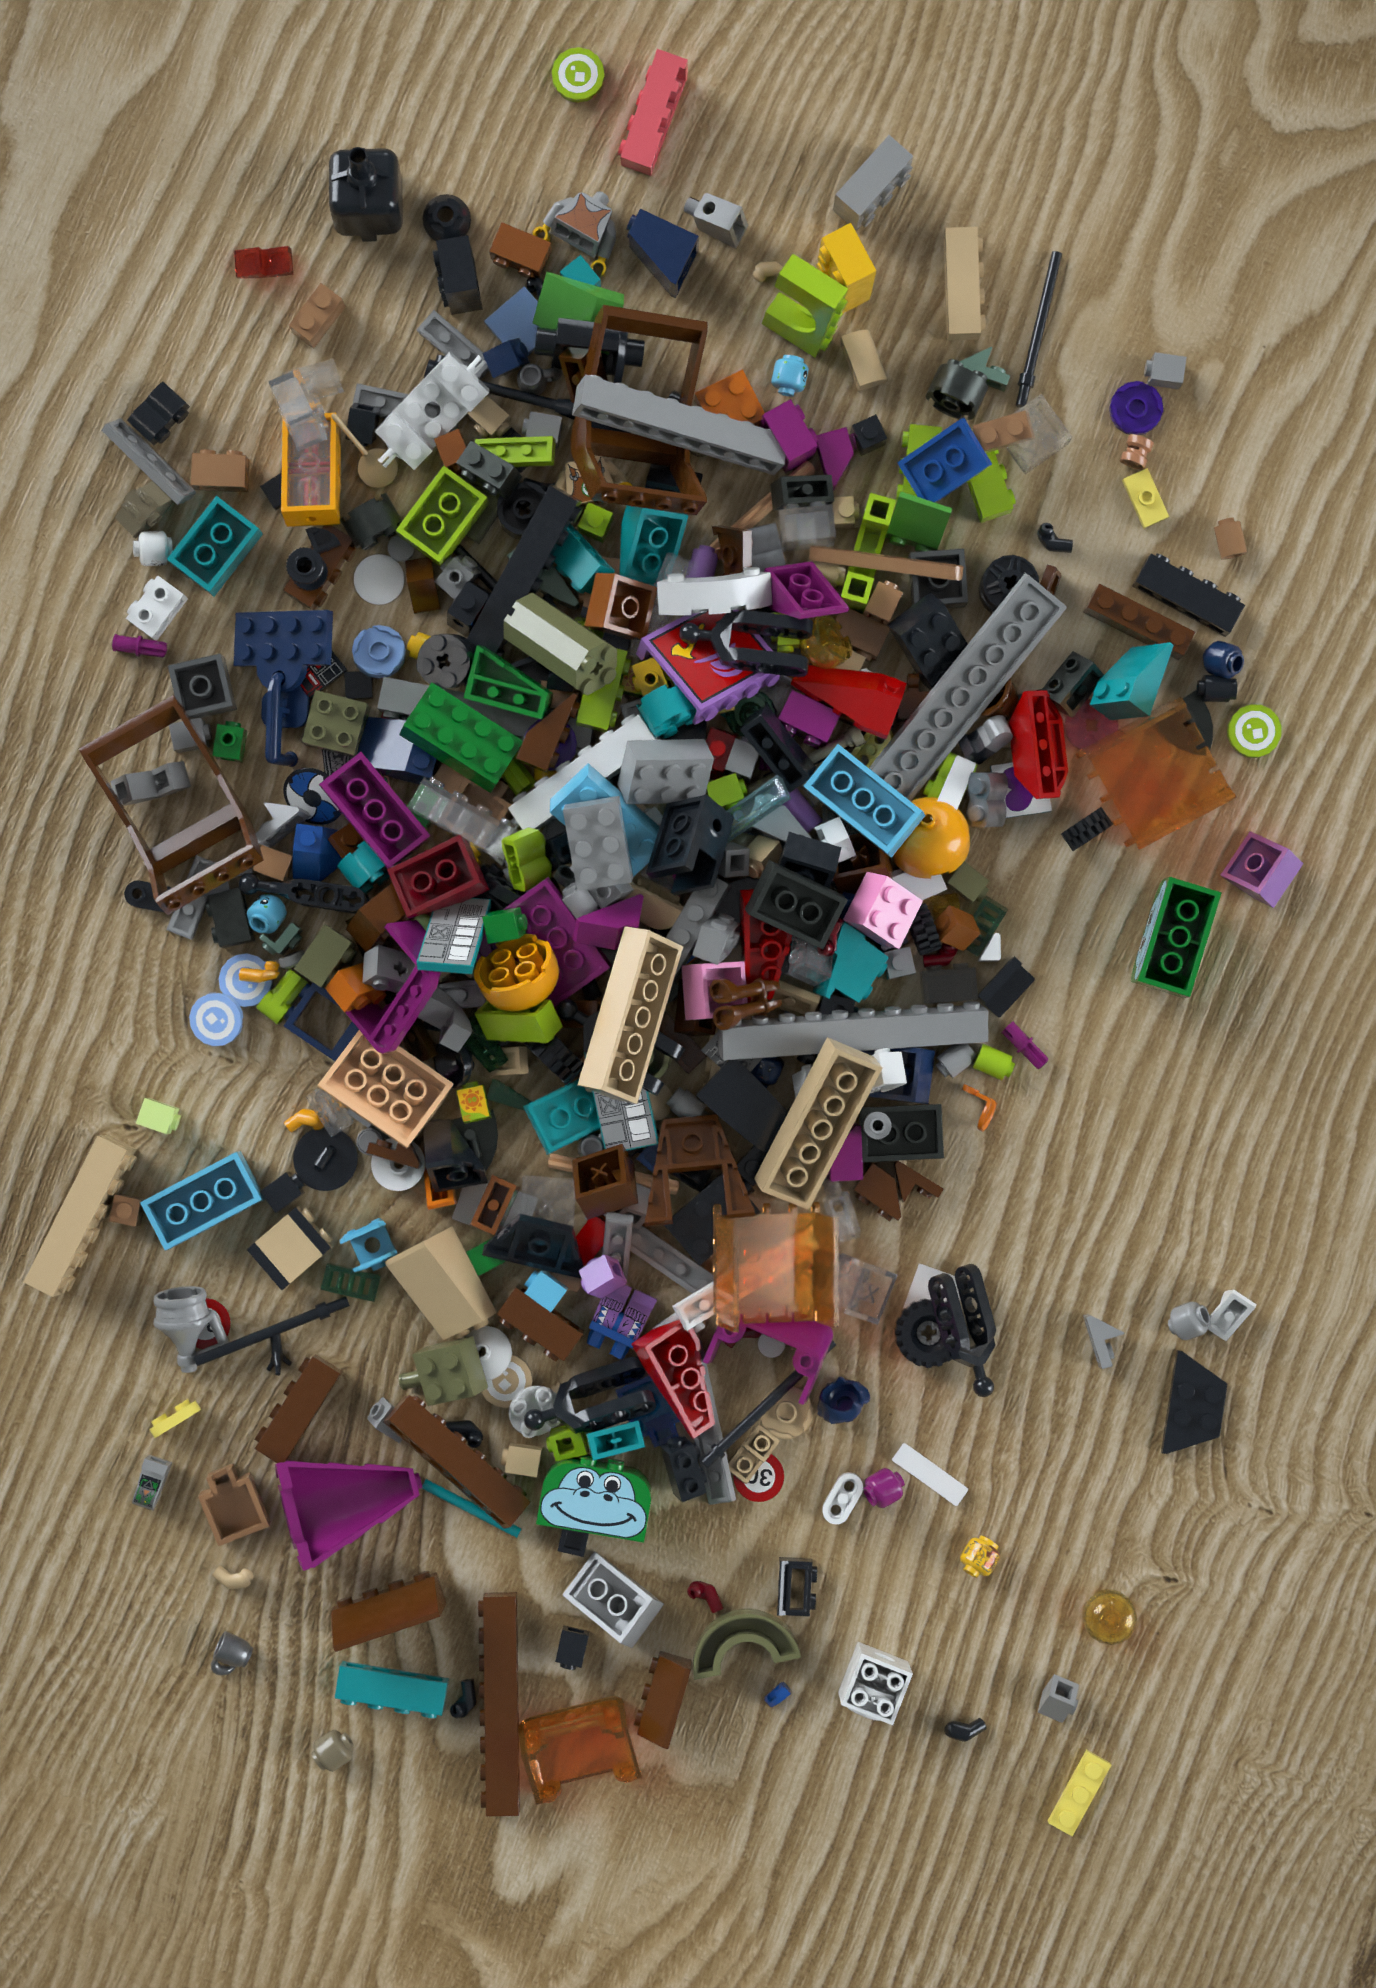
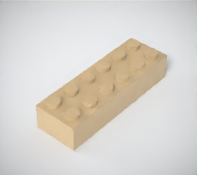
[578,927,684,1104]
[754,1037,883,1210]
[23,1135,137,1297]

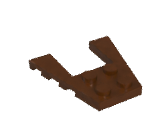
[645,1114,755,1226]

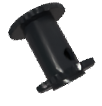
[286,547,329,591]

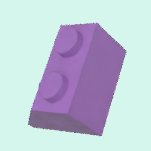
[1221,831,1303,908]

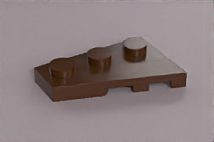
[712,525,753,611]

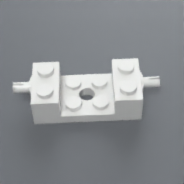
[375,351,489,470]

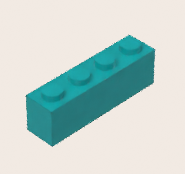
[335,1661,449,1718]

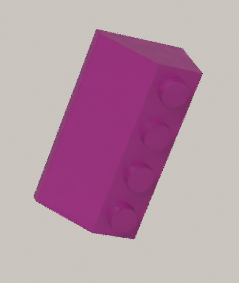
[319,752,430,869]

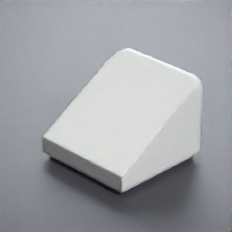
[978,933,1001,961]

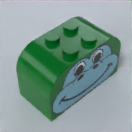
[1131,877,1222,998]
[536,1454,651,1543]

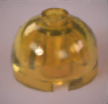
[800,615,853,669]
[1082,1589,1137,1645]

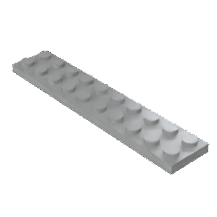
[869,573,1067,801]

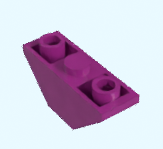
[573,894,644,950]

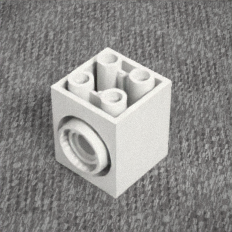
[838,1642,913,1725]

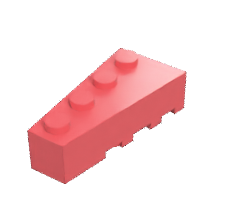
[618,49,688,176]

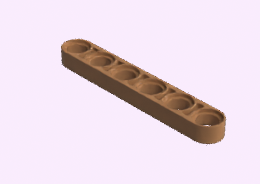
[809,545,964,580]

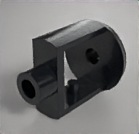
[534,318,645,383]

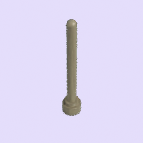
[746,725,866,795]

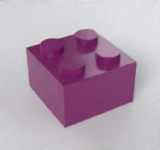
[759,399,819,474]
[778,690,840,750]

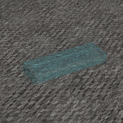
[727,775,791,843]

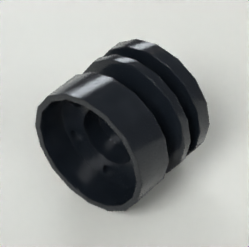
[978,555,1039,614]

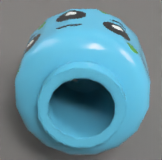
[771,355,809,397]
[247,894,287,934]

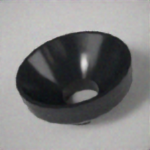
[422,194,471,241]
[434,1043,475,1088]

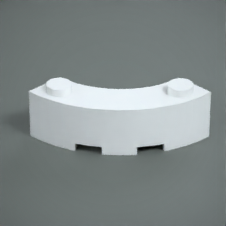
[657,567,772,615]
[792,1048,907,1098]

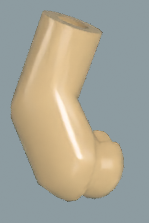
[753,261,784,282]
[212,1565,254,1590]

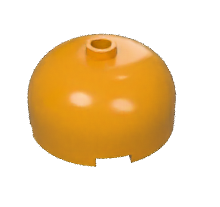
[893,797,970,879]
[474,934,559,1012]

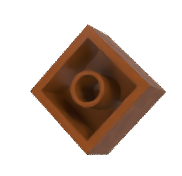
[584,573,657,640]

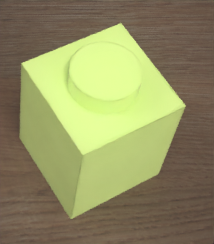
[136,1098,181,1134]

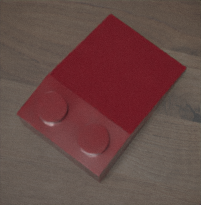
[387,835,489,919]

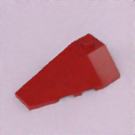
[791,665,907,739]

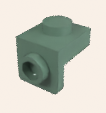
[259,922,303,956]

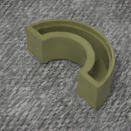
[693,1609,801,1680]

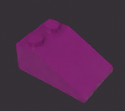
[764,561,849,619]

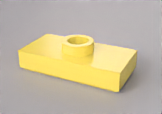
[1122,468,1169,529]

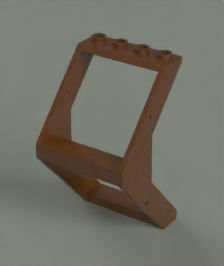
[571,305,708,515]
[79,695,264,915]

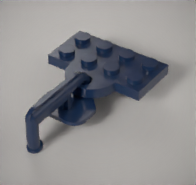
[233,610,333,767]

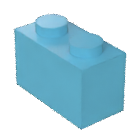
[524,1270,568,1312]

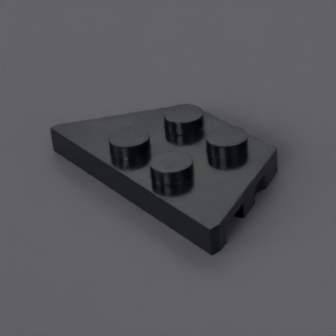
[482,1213,584,1279]
[1161,1350,1228,1454]

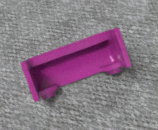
[345,920,441,1053]
[703,1292,834,1405]

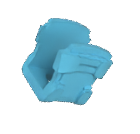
[340,1218,397,1272]

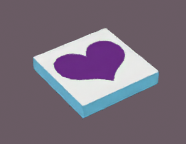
[990,763,1052,818]

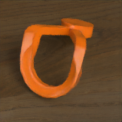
[962,1084,997,1132]

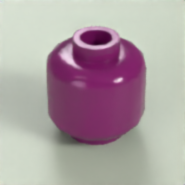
[863,1468,905,1509]

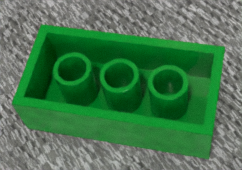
[399,682,523,793]

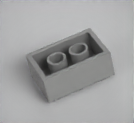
[833,135,913,231]
[617,739,714,804]
[563,796,633,891]

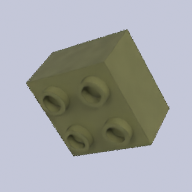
[302,690,371,758]
[294,924,357,988]

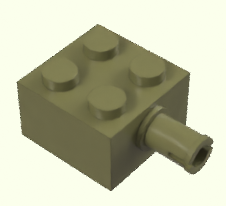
[399,1336,488,1406]

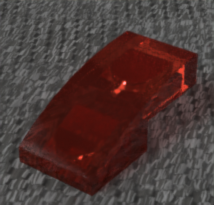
[234,246,294,278]

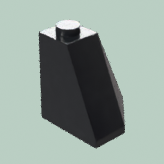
[423,1119,488,1193]

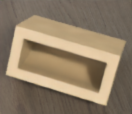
[840,330,888,392]

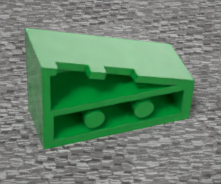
[463,645,554,719]

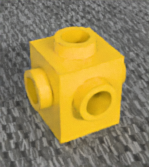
[632,658,672,696]

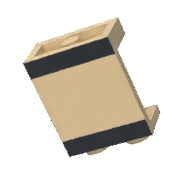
[247,1206,334,1290]

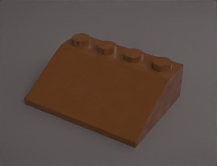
[331,1571,446,1652]

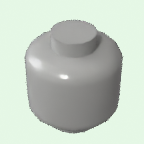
[1168,1302,1211,1340]

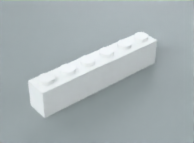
[508,714,660,830]

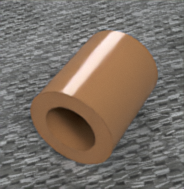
[1214,517,1247,560]

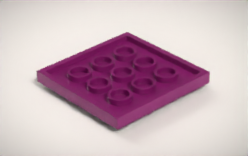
[476,877,612,1007]

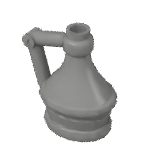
[153,1286,229,1373]

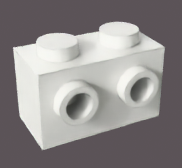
[126,576,188,641]

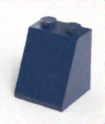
[626,209,699,298]

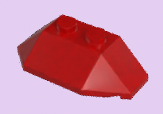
[1008,690,1069,799]

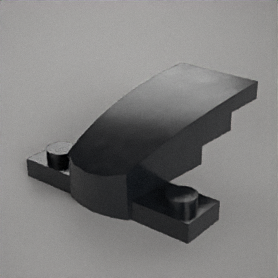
[696,1059,792,1186]

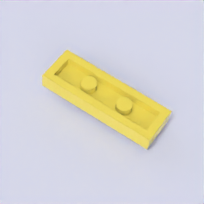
[1048,1749,1111,1837]

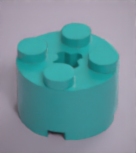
[636,683,697,738]
[337,841,402,895]

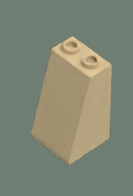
[384,1226,497,1340]

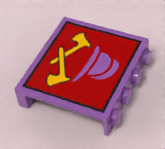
[636,609,780,725]

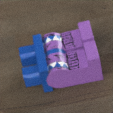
[587,1284,657,1360]

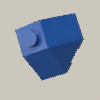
[293,823,342,882]

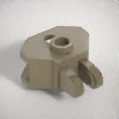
[115,481,173,539]

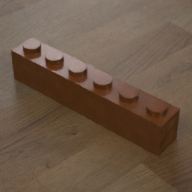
[383,1395,531,1529]

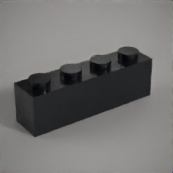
[1132,553,1245,637]

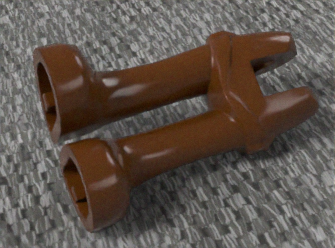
[709,978,782,1031]

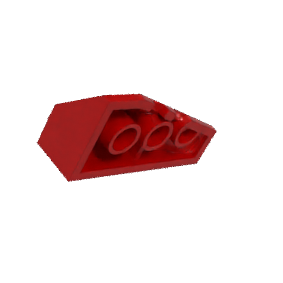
[740,889,793,1003]
[631,1320,715,1439]

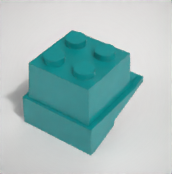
[804,922,889,1003]

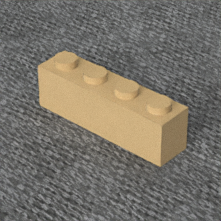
[943,227,986,341]

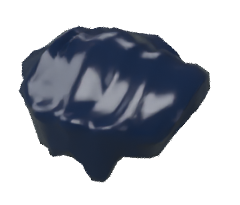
[817,1376,870,1424]

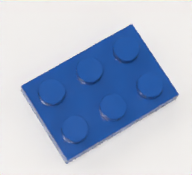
[897,418,992,503]

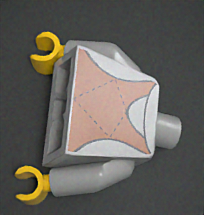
[533,191,616,277]

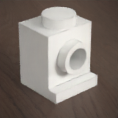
[815,817,856,863]

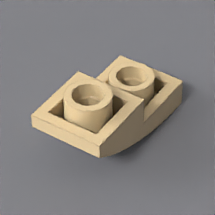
[728,1424,780,1484]

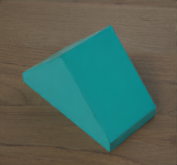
[586,1420,645,1461]

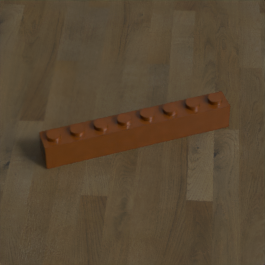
[478,1592,520,1816]

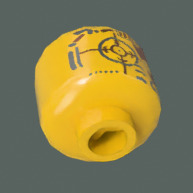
[960,1535,1000,1578]

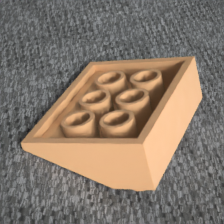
[317,1030,454,1149]

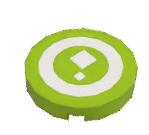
[552,47,605,103]
[1227,704,1282,758]

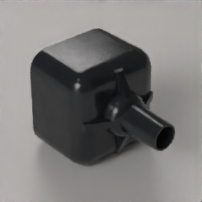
[329,147,403,242]

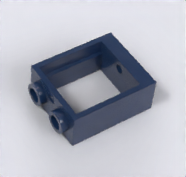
[283,982,359,1061]

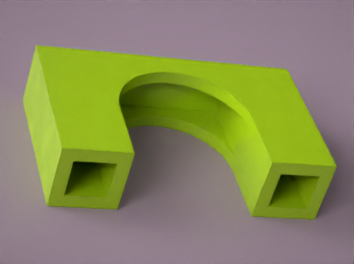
[761,254,848,358]
[841,493,896,614]

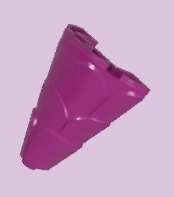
[275,1461,422,1571]

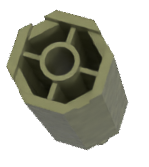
[504,593,617,695]

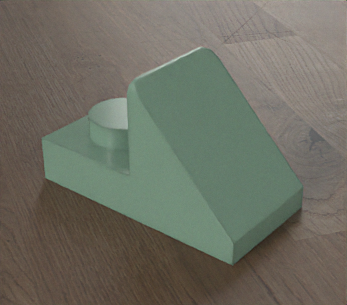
[959,347,1011,392]

